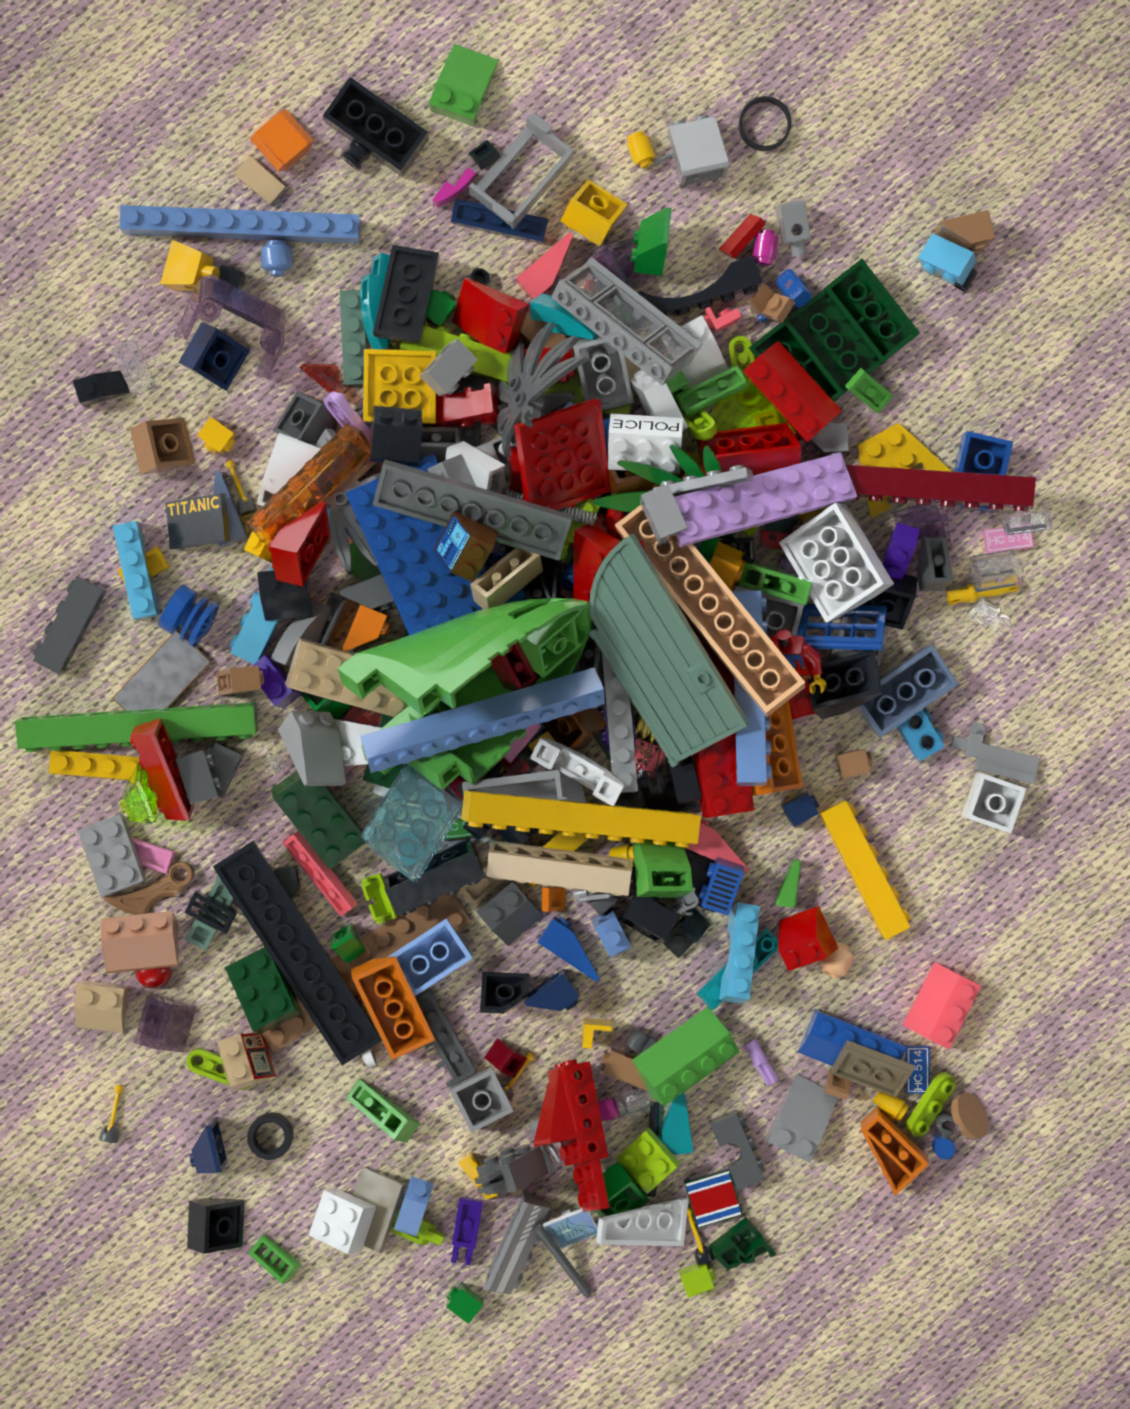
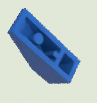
[537,917,599,982]

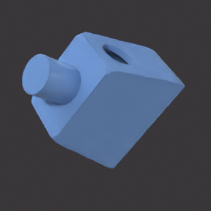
[591,908,633,958]

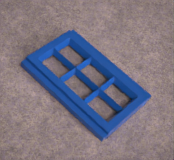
[796,604,887,650]

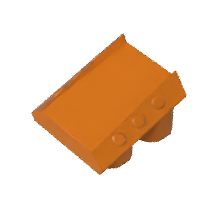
[250,109,315,172]

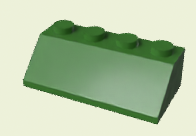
[632,1007,739,1106]

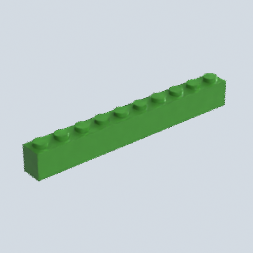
[15,702,258,752]

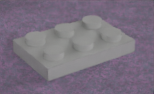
[78,814,147,897]

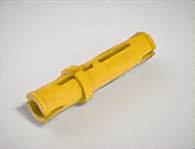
[946,577,1019,606]

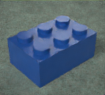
[953,431,1013,514]

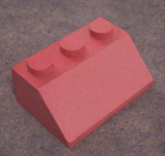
[903,962,981,1050]

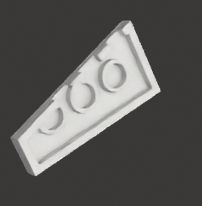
[334,719,381,766]
[596,1197,689,1246]

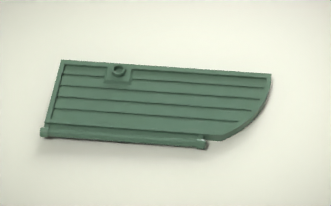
[588,533,750,767]

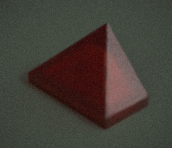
[299,364,341,394]

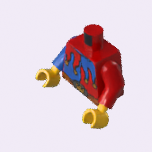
[770,630,826,694]

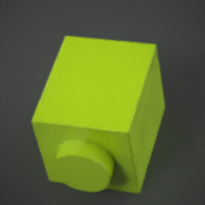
[678,1263,716,1298]

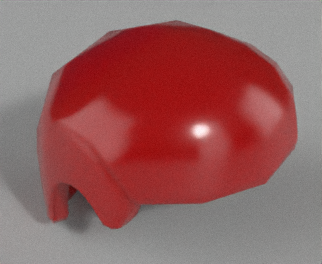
[134,967,172,989]

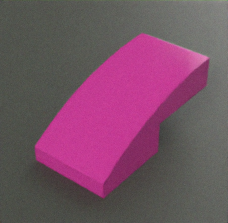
[432,168,476,208]

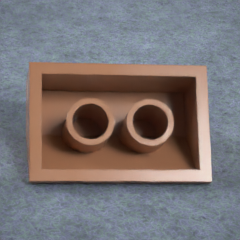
[101,911,178,973]

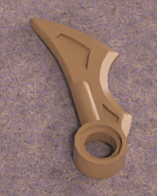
[103,861,194,915]

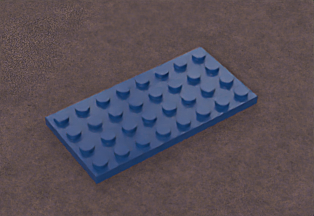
[345,454,486,635]

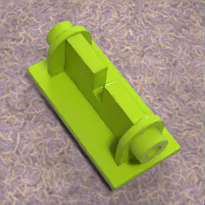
[360,873,397,925]

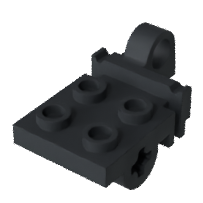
[615,770,696,812]

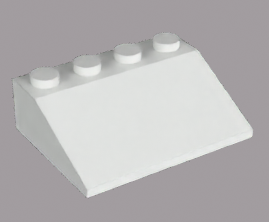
[779,503,894,623]

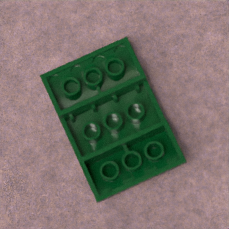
[749,258,920,402]

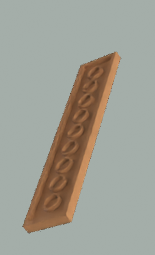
[262,894,472,1052]

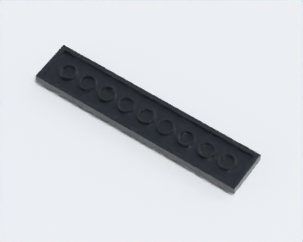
[213,840,382,1066]

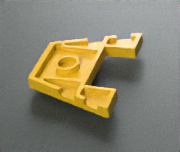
[856,423,951,519]

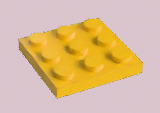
[363,349,436,424]

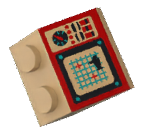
[217,1033,277,1092]

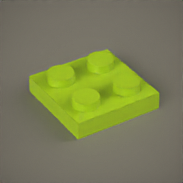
[616,1128,681,1194]

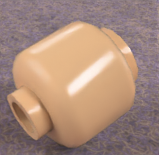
[819,942,854,979]

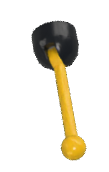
[687,1207,715,1265]

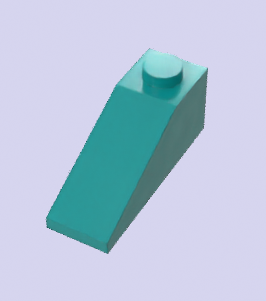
[657,1092,693,1155]

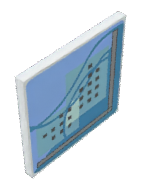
[543,1208,598,1249]

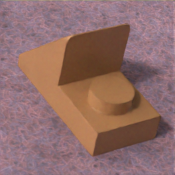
[750,283,795,323]

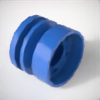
[158,584,219,647]

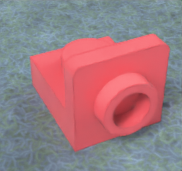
[703,307,741,333]

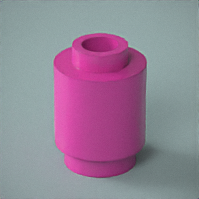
[752,229,779,265]

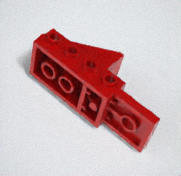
[533,1059,609,1212]

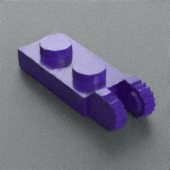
[451,1196,483,1266]

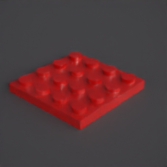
[514,398,611,510]

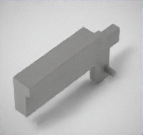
[951,721,1040,784]

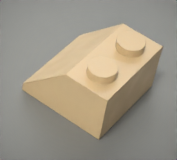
[74,980,129,1033]

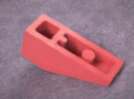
[516,232,573,300]
[684,818,749,873]

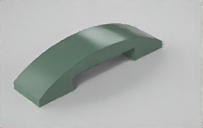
[185,856,234,950]

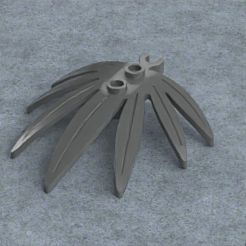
[497,322,590,458]
[312,443,381,575]

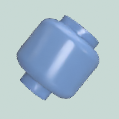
[261,240,293,276]

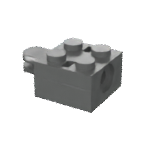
[474,1144,549,1195]

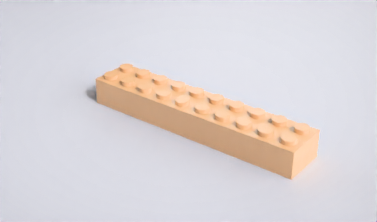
[615,505,805,717]

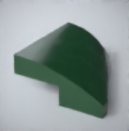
[709,1217,776,1270]

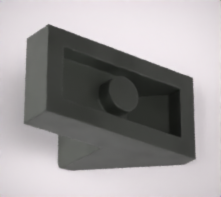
[662,908,711,959]

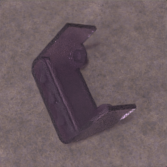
[174,275,285,379]

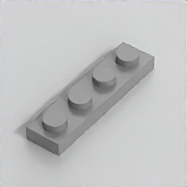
[653,465,754,497]

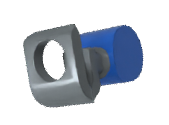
[932,1112,955,1159]

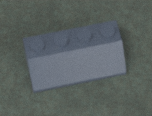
[856,645,959,738]

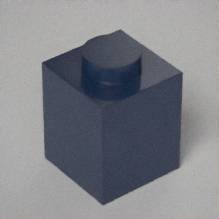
[781,792,820,827]

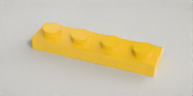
[49,750,145,781]

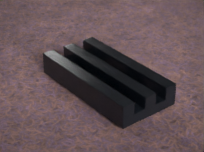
[184,890,238,934]

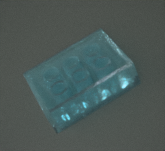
[360,764,463,883]

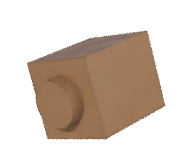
[835,749,873,779]

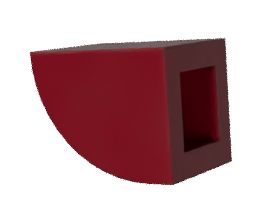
[484,1038,527,1078]

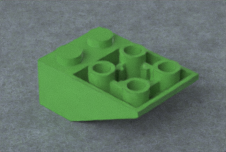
[633,839,693,898]

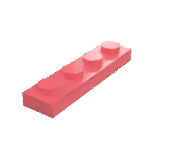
[282,831,358,917]

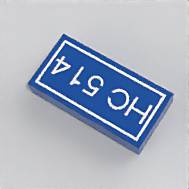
[905,1045,930,1094]

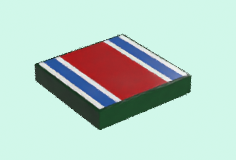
[684,1168,743,1228]

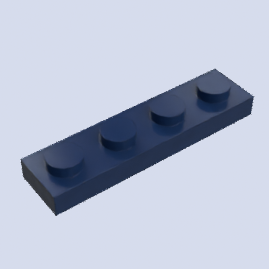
[451,199,548,244]

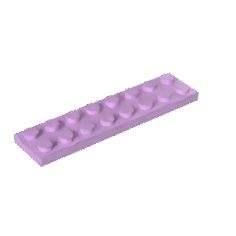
[674,453,857,547]

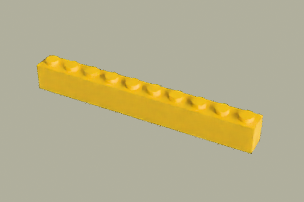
[461,790,701,848]

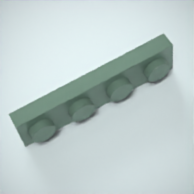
[339,290,366,386]

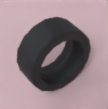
[247,1112,294,1160]

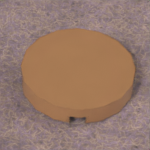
[951,1092,989,1140]

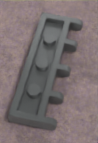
[415,989,477,1088]

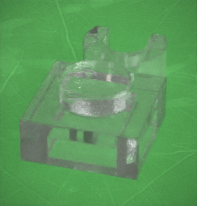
[967,595,1011,635]

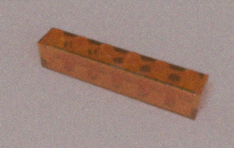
[247,423,370,546]

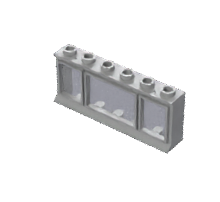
[551,257,702,385]

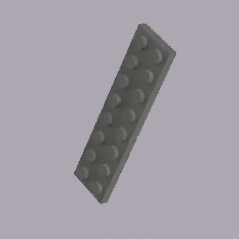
[373,459,573,560]

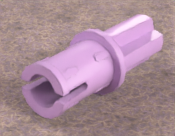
[743,1038,778,1085]

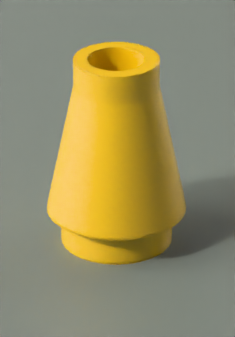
[872,1091,909,1122]

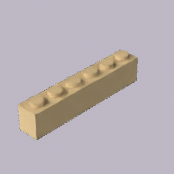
[486,840,633,896]

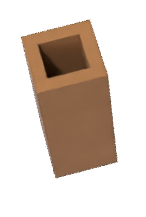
[600,1048,648,1091]

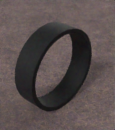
[739,96,792,151]

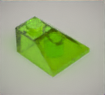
[120,763,158,824]

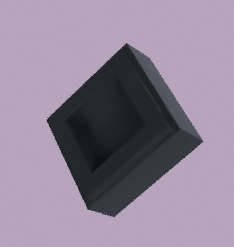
[469,140,501,170]

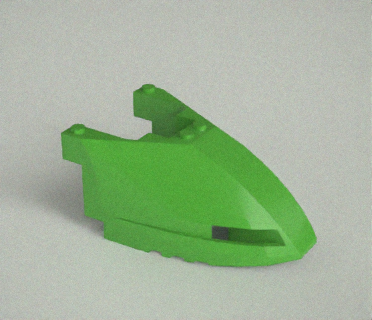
[337,598,593,790]

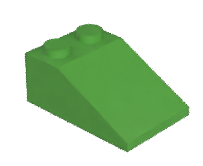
[429,44,498,127]

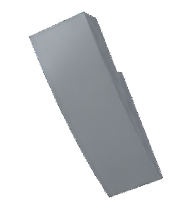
[271,600,332,667]

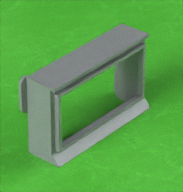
[469,113,574,229]
[462,770,569,801]

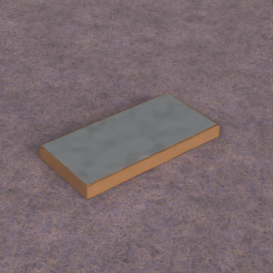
[112,630,212,711]

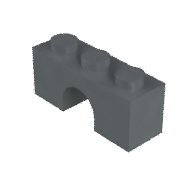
[709,1110,766,1191]

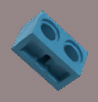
[897,708,945,761]

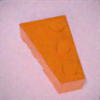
[860,1106,929,1196]

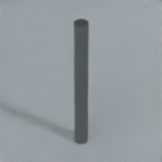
[533,1223,592,1297]

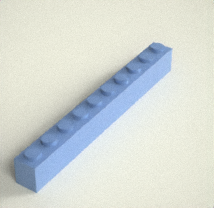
[120,205,361,244]
[360,667,605,773]

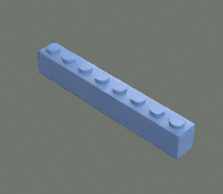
[732,591,771,786]

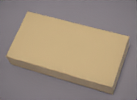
[234,156,286,206]

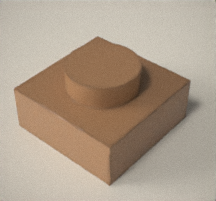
[824,1069,851,1100]

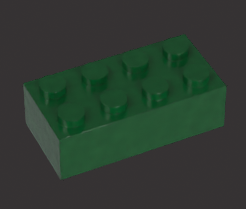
[270,770,368,869]

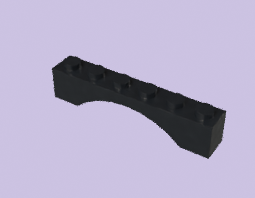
[619,255,762,331]

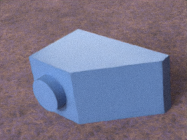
[394,1176,434,1236]

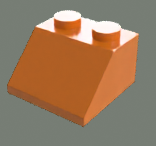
[342,605,392,652]

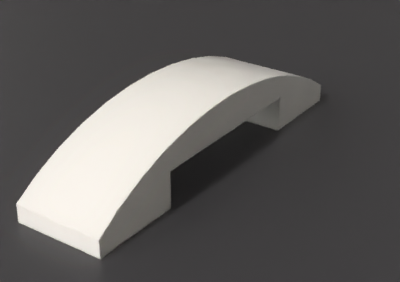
[530,737,625,806]

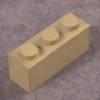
[470,548,543,609]

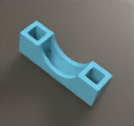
[113,521,161,620]
[719,902,760,1004]

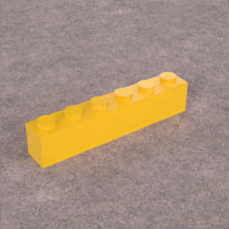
[819,800,911,940]

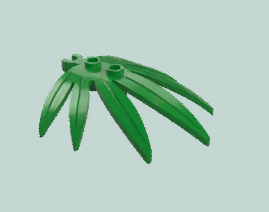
[593,444,722,563]

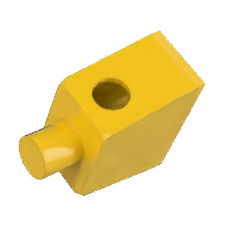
[160,240,220,291]

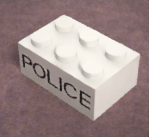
[608,414,683,474]

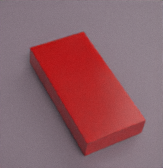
[719,214,766,258]

